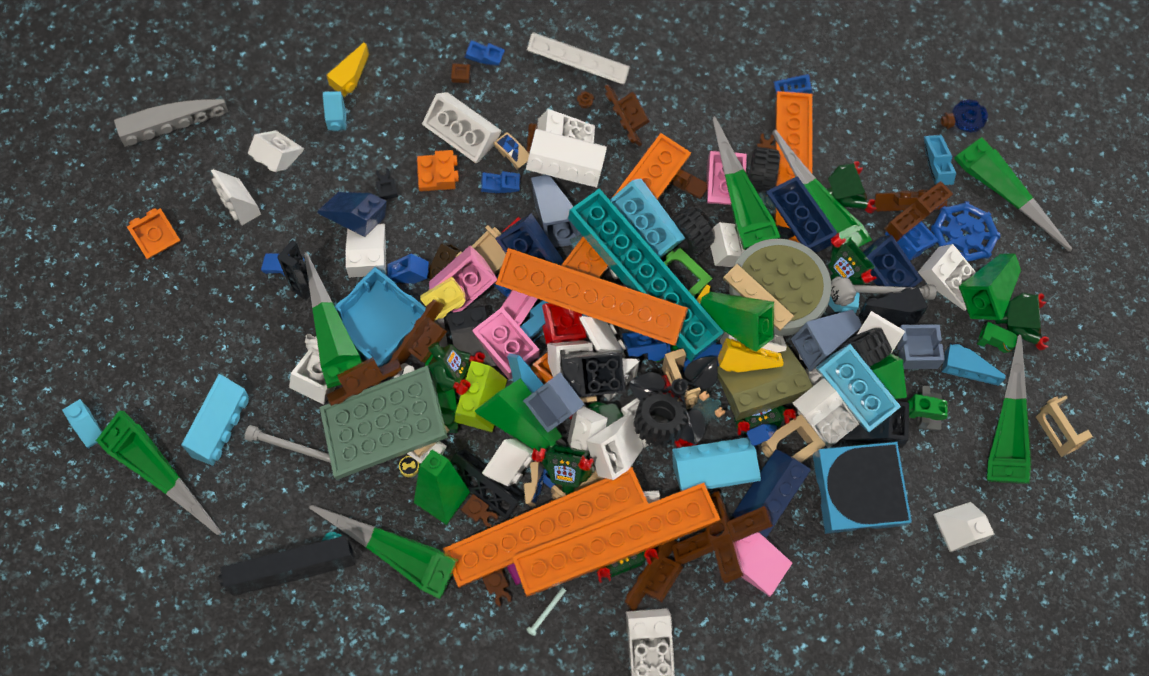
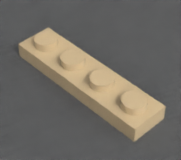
[723,264,794,331]

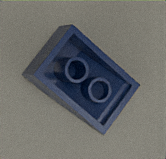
[318,192,387,237]
[863,235,923,288]

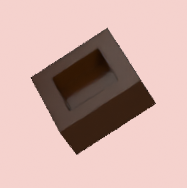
[451,64,470,83]

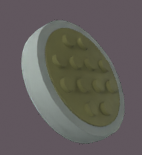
[729,239,831,336]

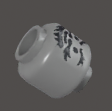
[830,277,857,306]

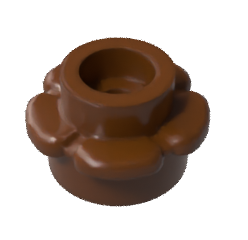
[577,92,594,108]
[941,112,955,130]

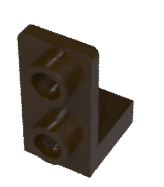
[427,243,463,280]

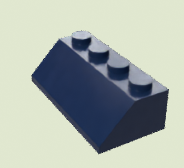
[766,176,838,252]
[495,213,564,300]
[732,449,811,538]

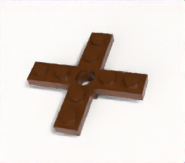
[672,491,773,583]

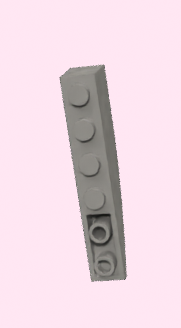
[114,99,229,147]

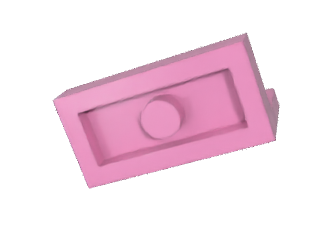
[501,290,537,326]

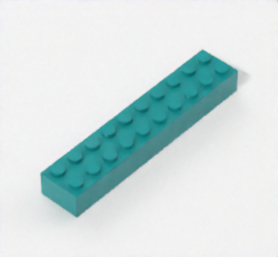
[568,188,724,362]

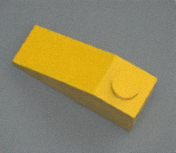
[327,43,369,97]
[718,338,784,372]

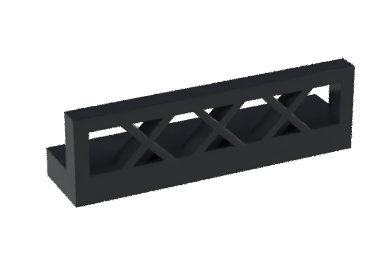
[277,240,310,300]
[450,448,525,520]

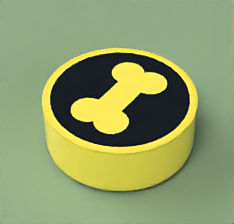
[399,456,419,477]

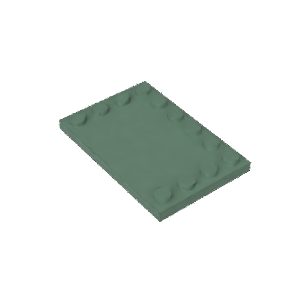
[320,365,448,480]

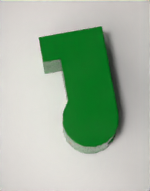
[977,322,1018,353]
[908,394,948,420]

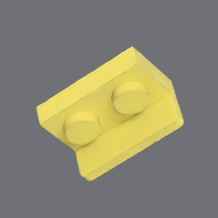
[420,277,466,321]

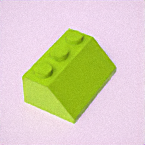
[454,361,507,432]

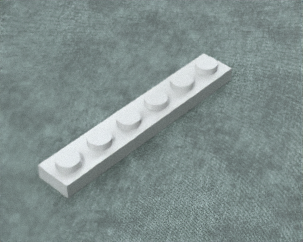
[527,33,630,84]

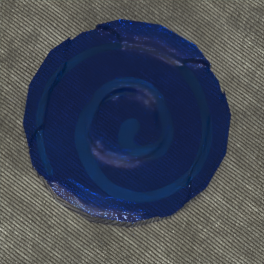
[952,99,988,132]

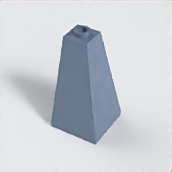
[531,175,581,248]
[791,310,862,372]

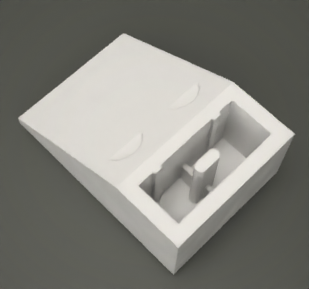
[537,109,595,143]
[211,169,261,225]
[710,222,745,267]
[918,244,976,310]
[793,378,859,448]
[586,412,644,480]
[626,608,674,676]

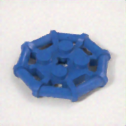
[931,201,1000,262]

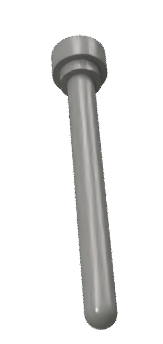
[853,284,937,300]
[245,425,331,463]

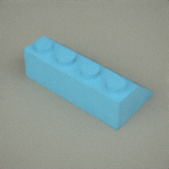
[610,178,686,258]
[815,344,901,432]
[182,374,249,466]
[672,437,761,491]

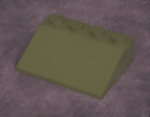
[717,344,813,421]

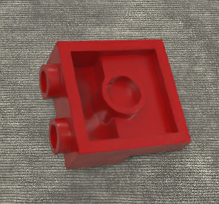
[542,303,587,345]

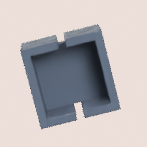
[897,325,945,369]
[523,373,585,433]

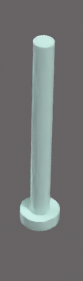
[527,588,566,636]

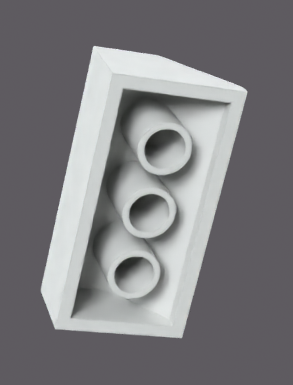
[422,92,501,163]
[526,129,607,187]

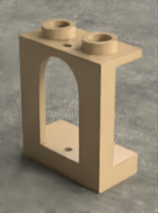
[662,348,701,409]
[1036,396,1093,457]
[761,414,826,463]

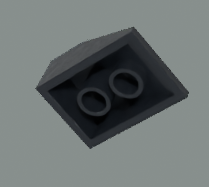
[447,306,498,373]

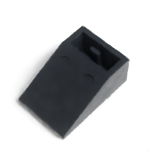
[858,287,928,328]
[562,352,626,397]
[844,401,909,448]

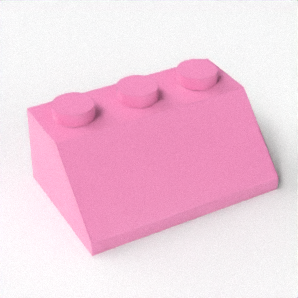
[429,245,497,313]

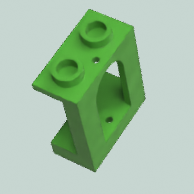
[664,248,712,298]

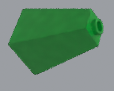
[959,254,1021,320]
[700,292,774,352]
[869,353,907,399]
[475,378,562,452]
[414,449,470,525]

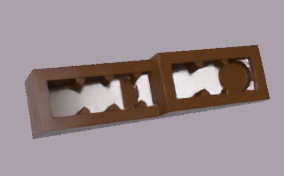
[884,181,953,242]

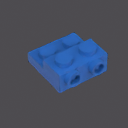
[885,222,939,260]
[622,332,671,361]

